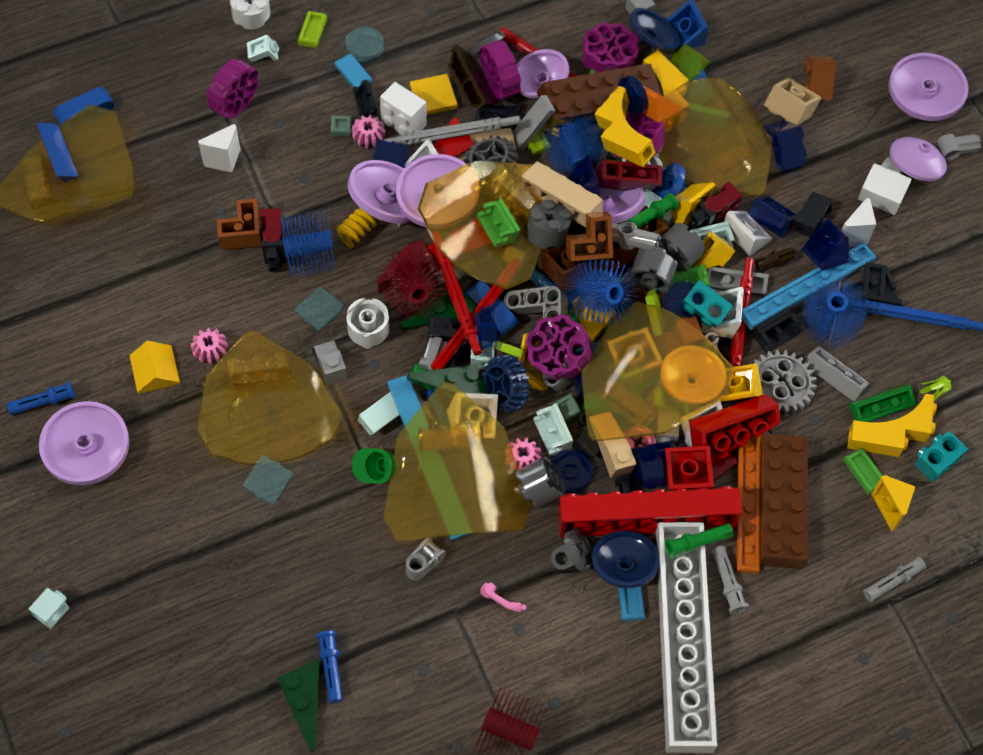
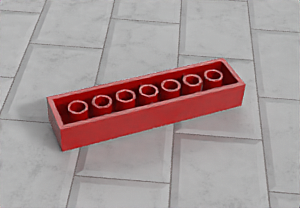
[557,486,742,538]

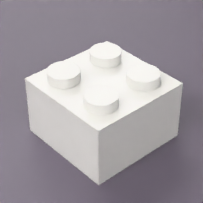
[380,82,427,136]

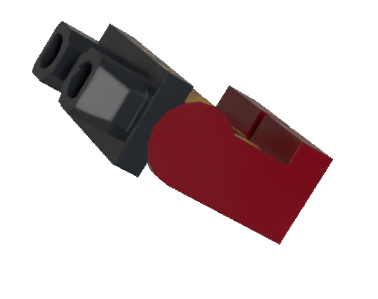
[688,181,742,230]
[260,208,286,272]

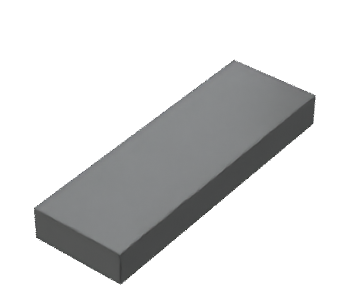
[513,95,555,150]

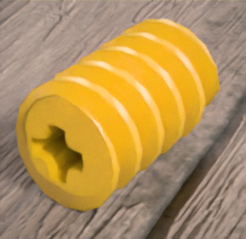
[337,207,382,248]

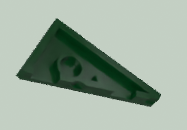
[399,290,476,330]
[406,364,486,396]
[277,659,320,753]

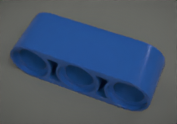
[53,87,114,131]
[465,280,518,336]

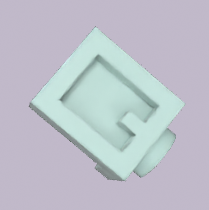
[247,35,279,62]

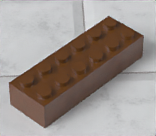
[537,63,661,128]
[541,206,669,293]
[760,433,808,569]

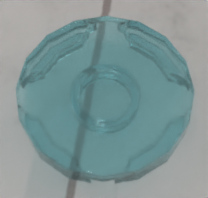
[345,26,384,61]

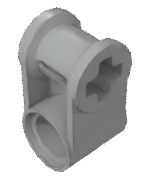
[406,537,446,581]

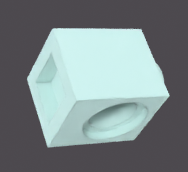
[29,588,69,629]

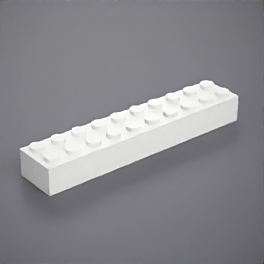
[656,522,717,753]

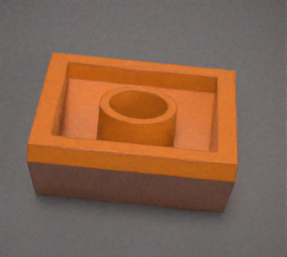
[630,80,682,123]

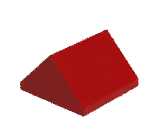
[665,446,714,491]

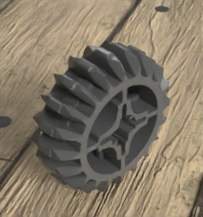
[464,135,518,186]

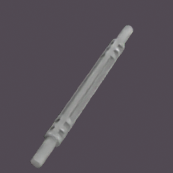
[383,116,521,147]

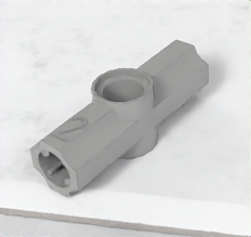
[612,222,661,250]

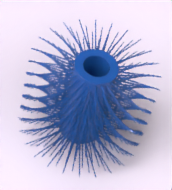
[542,111,610,182]
[281,209,336,278]
[561,259,639,325]
[801,274,869,348]

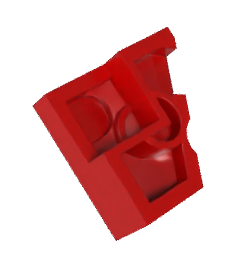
[434,117,475,158]

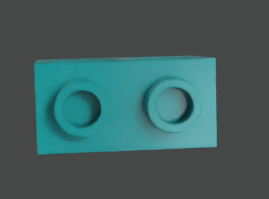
[681,280,733,328]
[914,431,968,483]

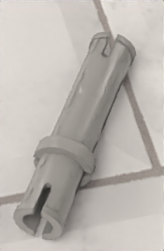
[863,557,926,602]

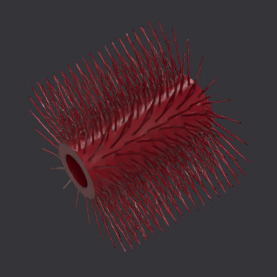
[377,244,449,320]
[474,686,547,755]

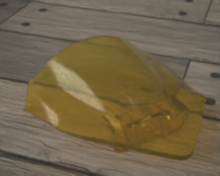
[659,78,772,197]
[0,104,135,224]
[417,161,542,290]
[582,301,734,441]
[196,331,343,465]
[383,382,530,542]

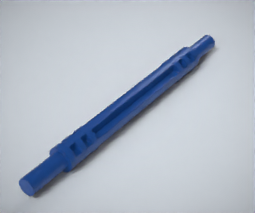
[848,299,983,331]

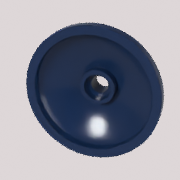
[629,8,680,51]
[592,531,660,588]

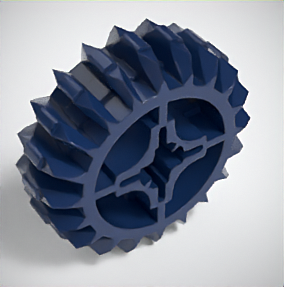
[482,355,531,413]

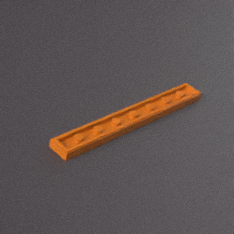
[736,435,761,574]

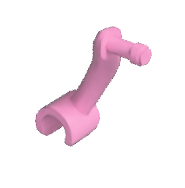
[480,583,526,612]

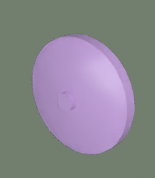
[889,53,968,121]
[396,154,479,228]
[348,160,412,223]
[571,179,645,224]
[39,401,129,485]

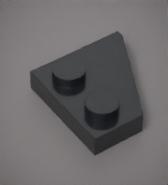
[474,102,521,131]
[861,262,902,306]

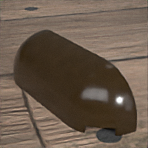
[448,44,495,108]

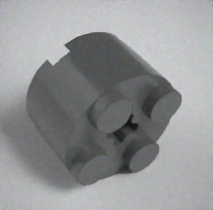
[526,199,572,249]
[659,223,705,271]
[629,247,678,294]
[516,457,565,509]

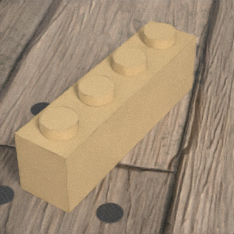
[522,161,603,227]

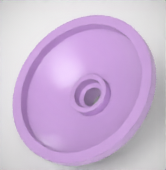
[517,49,569,98]
[889,137,947,181]

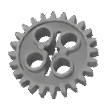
[753,350,817,416]

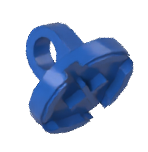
[655,162,690,199]

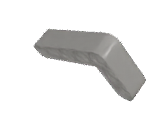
[504,286,569,392]

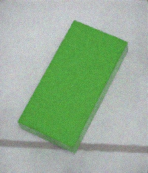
[843,448,882,495]

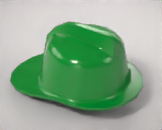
[352,448,401,484]

